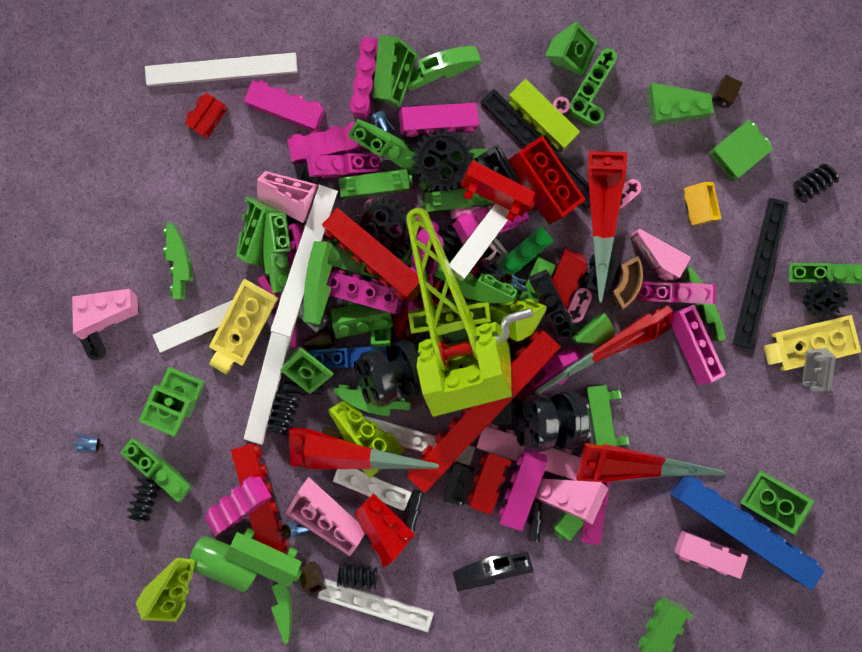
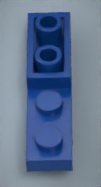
[310,346,389,369]

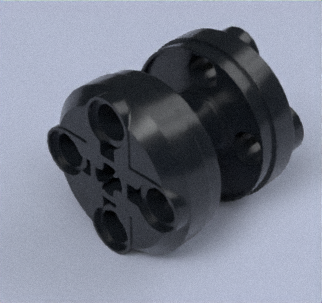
[354,339,422,408]
[515,392,591,452]

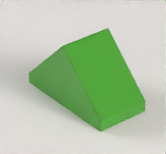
[371,327,392,347]

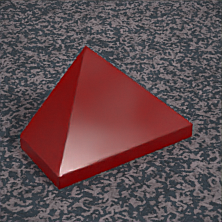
[393,306,416,341]

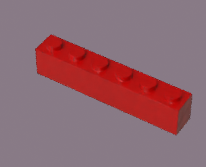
[322,208,421,303]
[230,443,289,554]

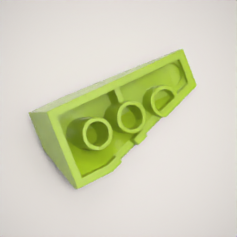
[467,296,546,342]
[329,400,405,479]
[136,558,195,622]

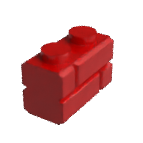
[185,92,228,139]

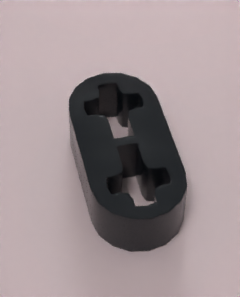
[79,331,106,360]

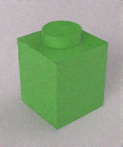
[553,512,584,541]

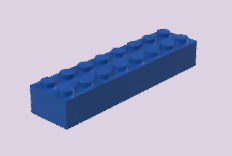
[670,476,825,591]

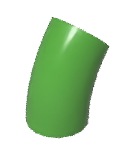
[190,536,257,593]

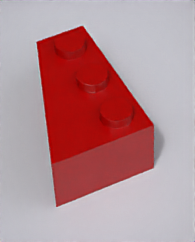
[540,247,588,310]
[466,451,512,515]
[353,493,415,568]

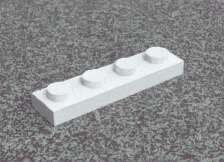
[333,469,412,511]

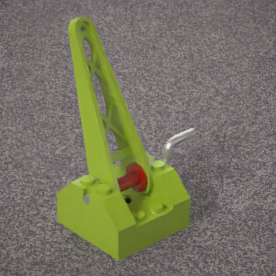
[406,208,533,417]

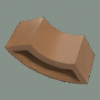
[609,256,643,310]

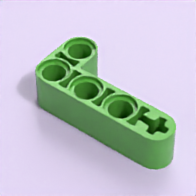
[568,48,617,128]

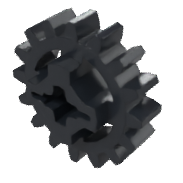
[803,278,848,318]

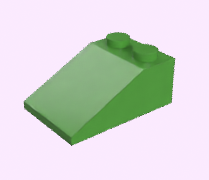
[740,471,814,538]

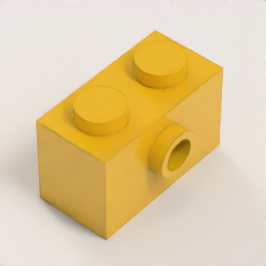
[684,182,721,225]

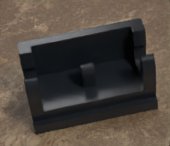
[475,145,518,181]
[443,462,474,506]

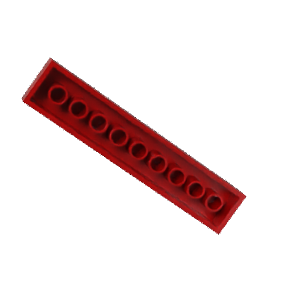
[407,330,561,493]

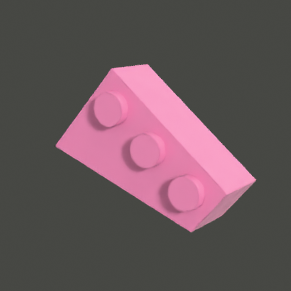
[257,171,319,223]
[72,289,138,340]
[535,479,609,524]
[674,530,748,579]

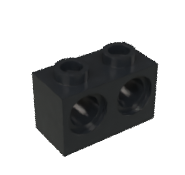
[582,254,621,296]

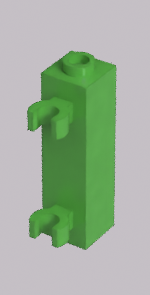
[339,169,413,200]
[421,188,494,215]
[584,385,629,446]
[225,528,302,588]

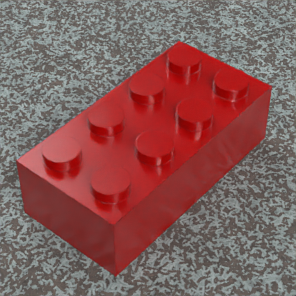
[508,136,586,225]

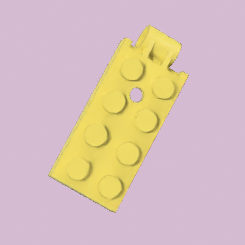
[209,279,279,375]
[763,315,861,371]

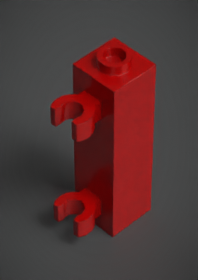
[460,160,536,222]

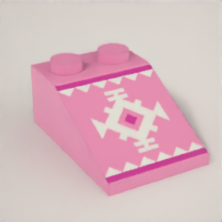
[630,229,691,282]

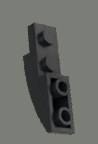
[528,269,578,342]
[453,552,534,592]

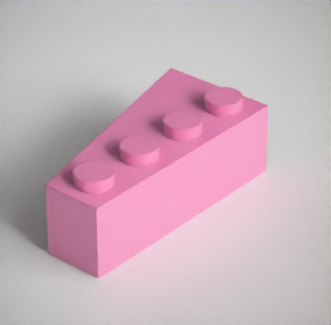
[285,477,364,556]

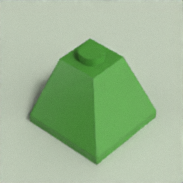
[545,22,598,76]
[570,313,616,345]
[280,347,333,394]

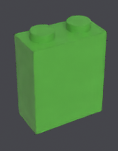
[709,120,773,181]

